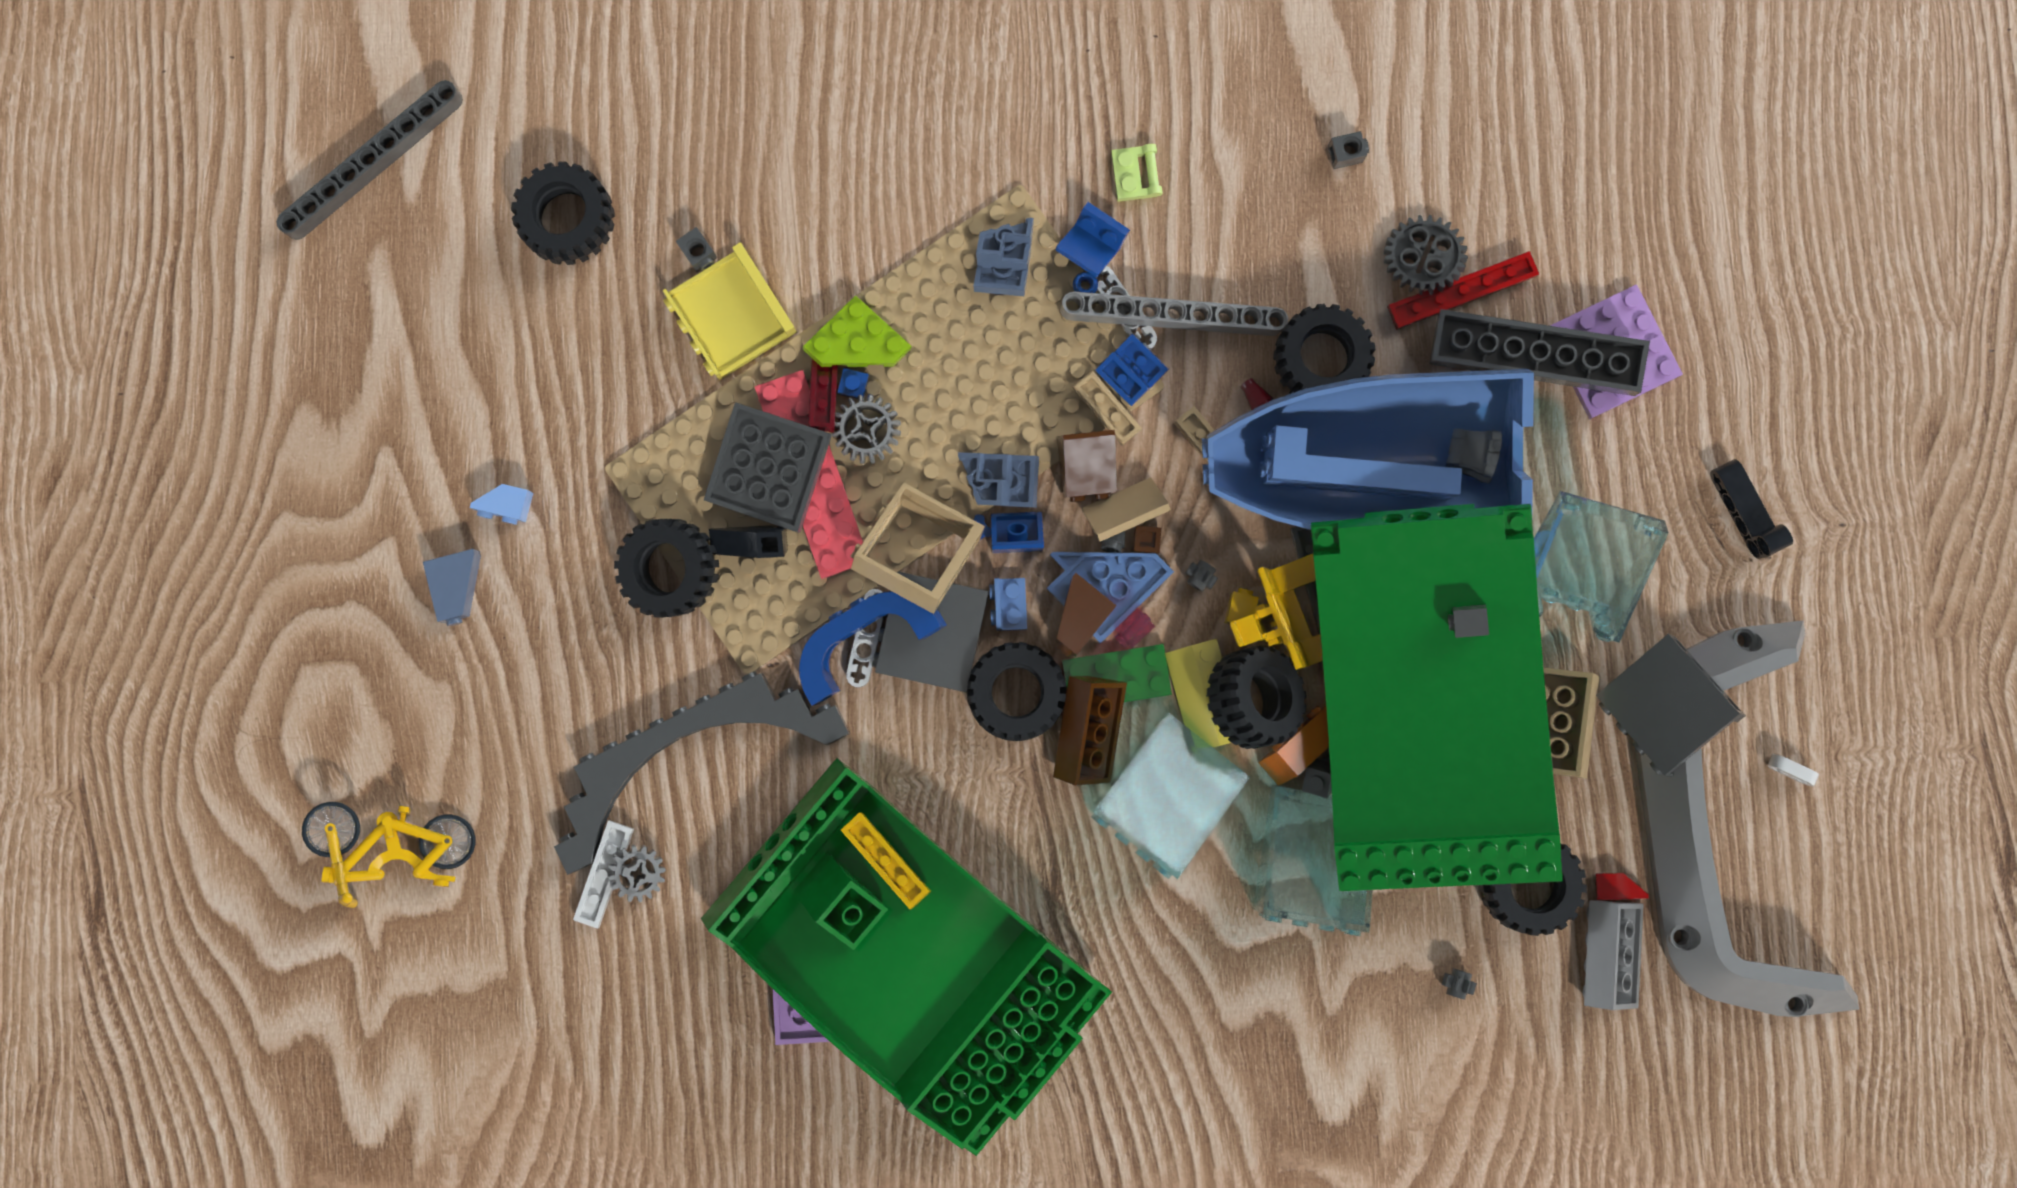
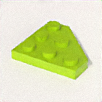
[803,295,912,367]

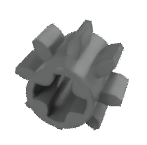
[1185,560,1218,592]
[1442,968,1477,1000]

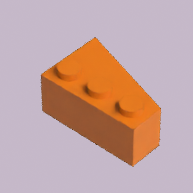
[1258,706,1329,786]

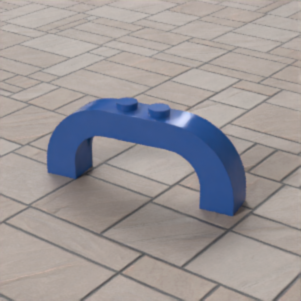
[799,592,947,706]

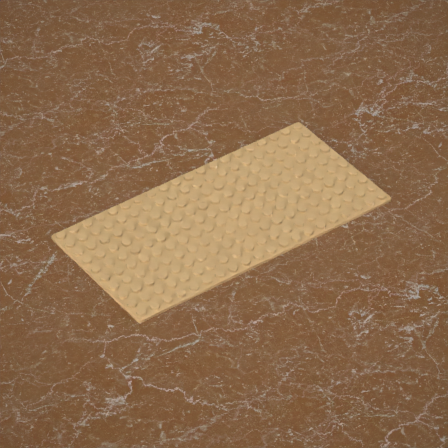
[605,185,1164,674]

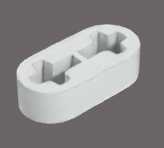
[1767,754,1819,787]

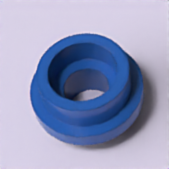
[1073,272,1098,293]

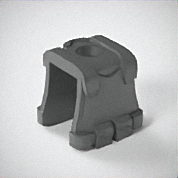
[1445,428,1502,484]

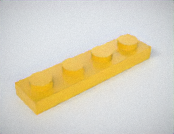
[841,812,931,909]

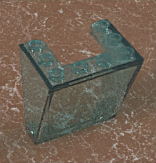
[1534,491,1669,643]
[1090,712,1250,879]
[1253,785,1373,936]

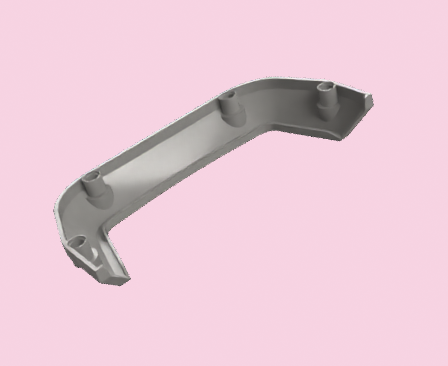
[1635,621,1859,1017]

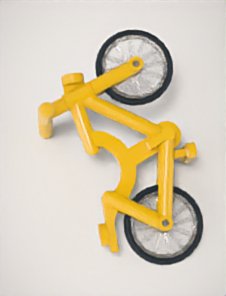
[302,802,476,908]

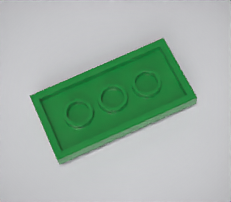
[1062,644,1172,702]

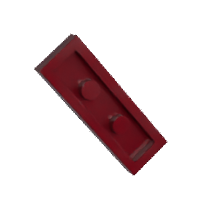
[808,359,838,432]

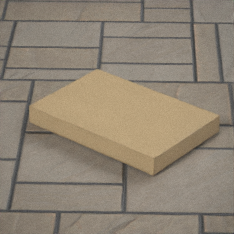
[1082,477,1171,541]

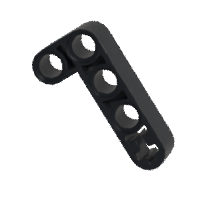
[1710,459,1793,559]

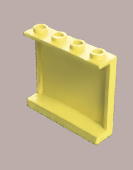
[662,242,797,380]

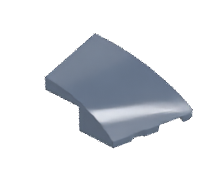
[973,218,1034,296]
[958,452,1039,508]

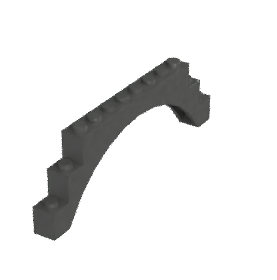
[554,671,851,875]

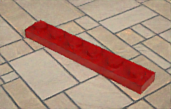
[1387,251,1539,330]

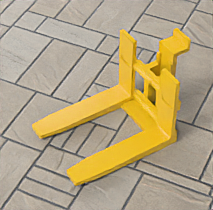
[1230,554,1323,670]

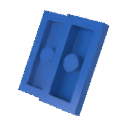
[1095,333,1169,406]

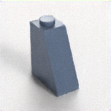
[423,549,481,626]

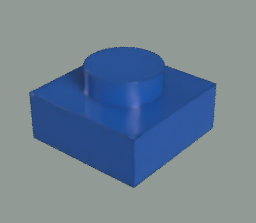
[837,368,869,399]

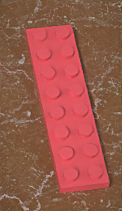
[754,370,863,579]

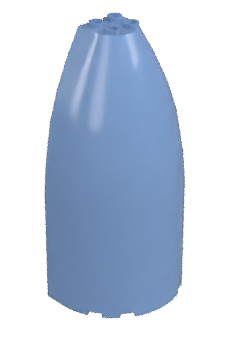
[1202,369,1534,530]

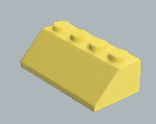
[1165,639,1231,753]

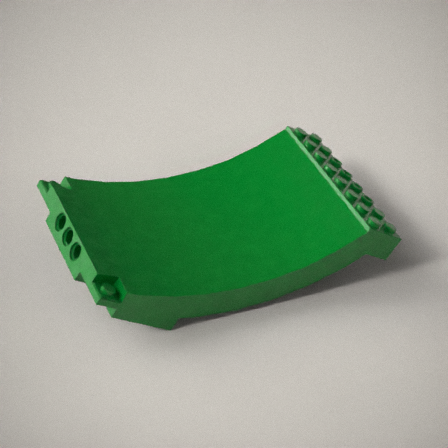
[1311,504,1563,891]
[701,758,1112,1156]

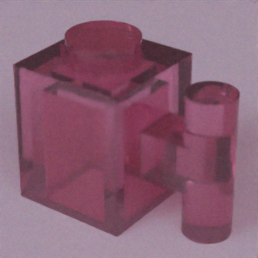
[1114,608,1155,649]

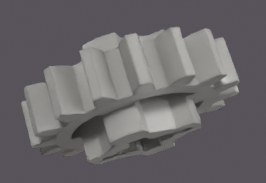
[608,845,666,902]

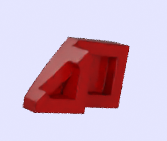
[1596,873,1649,900]

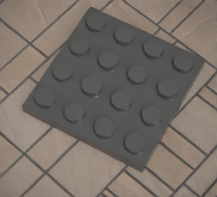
[704,402,832,533]

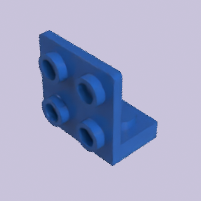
[1055,202,1130,277]

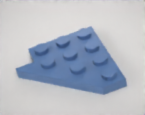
[1047,552,1174,643]

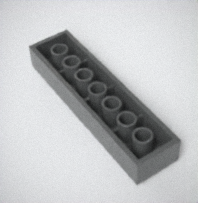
[1429,309,1650,396]

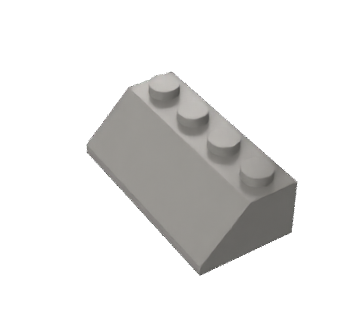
[1582,900,1644,1010]

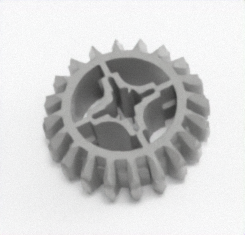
[832,394,901,464]

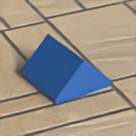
[991,512,1044,553]

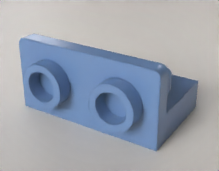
[989,578,1027,631]

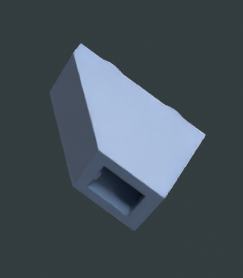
[470,484,533,525]

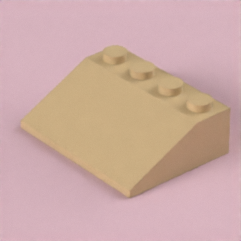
[1544,668,1600,779]

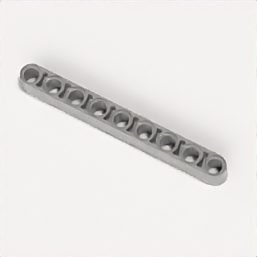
[1060,292,1288,336]

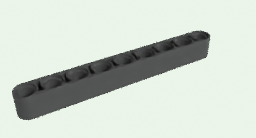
[276,80,463,240]

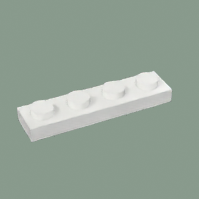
[573,820,634,929]

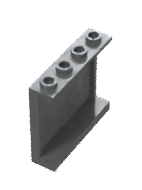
[872,572,989,693]
[1596,634,1746,777]

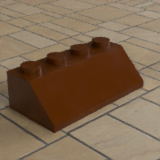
[1053,676,1127,786]

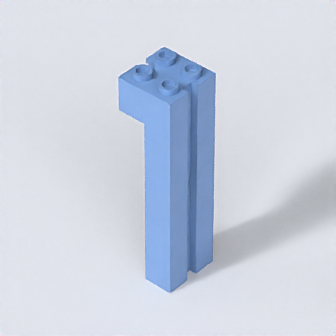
[1259,426,1462,500]

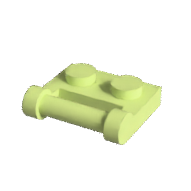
[1111,144,1163,202]

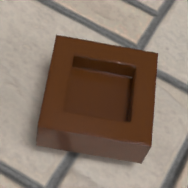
[1133,526,1162,554]

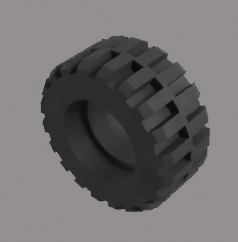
[511,161,615,265]
[1273,303,1376,394]
[614,519,719,618]
[967,642,1066,741]
[1206,645,1307,749]
[1479,843,1587,936]

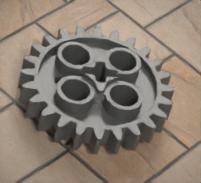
[1383,215,1468,295]

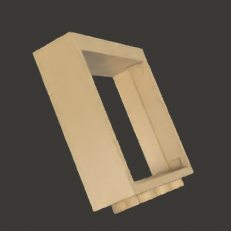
[851,482,985,614]

